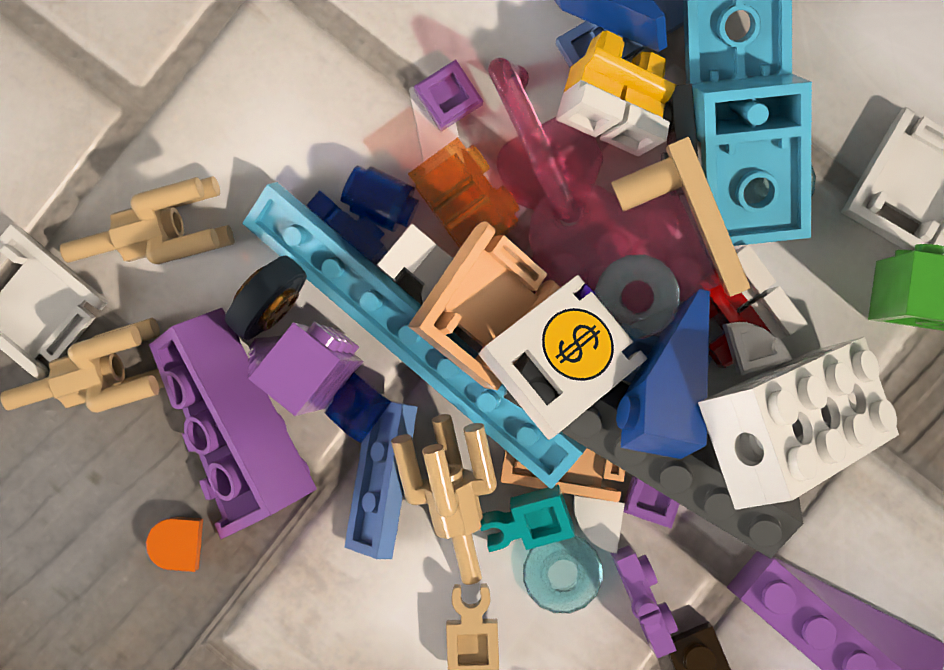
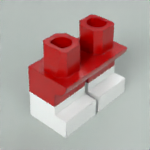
[680,244,808,368]

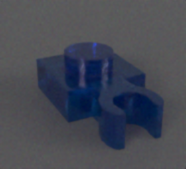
[306,190,387,265]

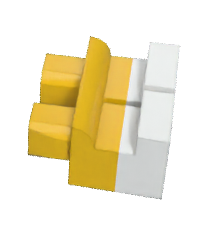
[556,30,676,157]

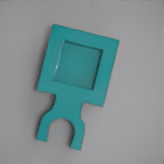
[480,484,575,552]

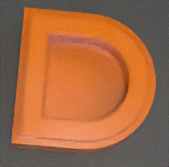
[146,517,203,572]

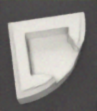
[723,322,792,375]
[572,495,625,554]

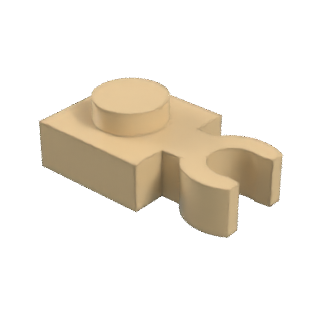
[446,583,499,670]

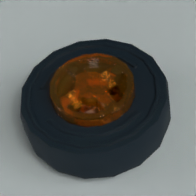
[224,256,307,341]

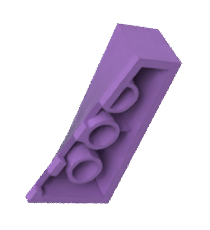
[149,308,317,540]
[248,322,364,416]
[727,551,944,670]

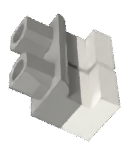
[377,224,454,303]

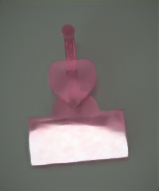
[488,57,720,326]

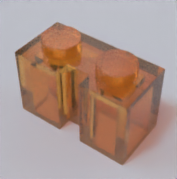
[408,137,520,249]

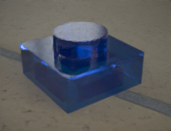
[324,372,392,443]

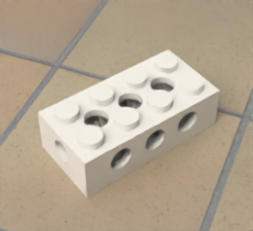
[698,337,899,510]

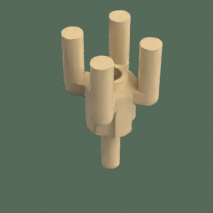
[60,176,235,264]
[0,318,165,413]
[391,414,497,585]

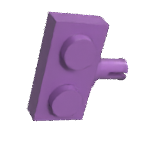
[610,545,678,659]

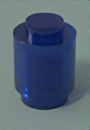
[340,165,420,233]

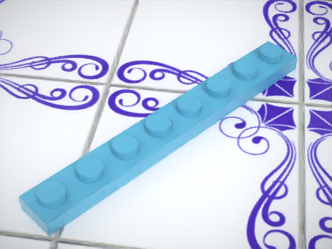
[242,182,586,489]

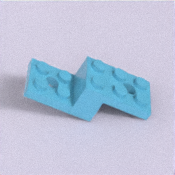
[683,0,812,246]

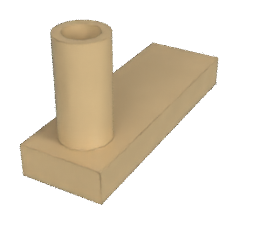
[611,137,751,297]

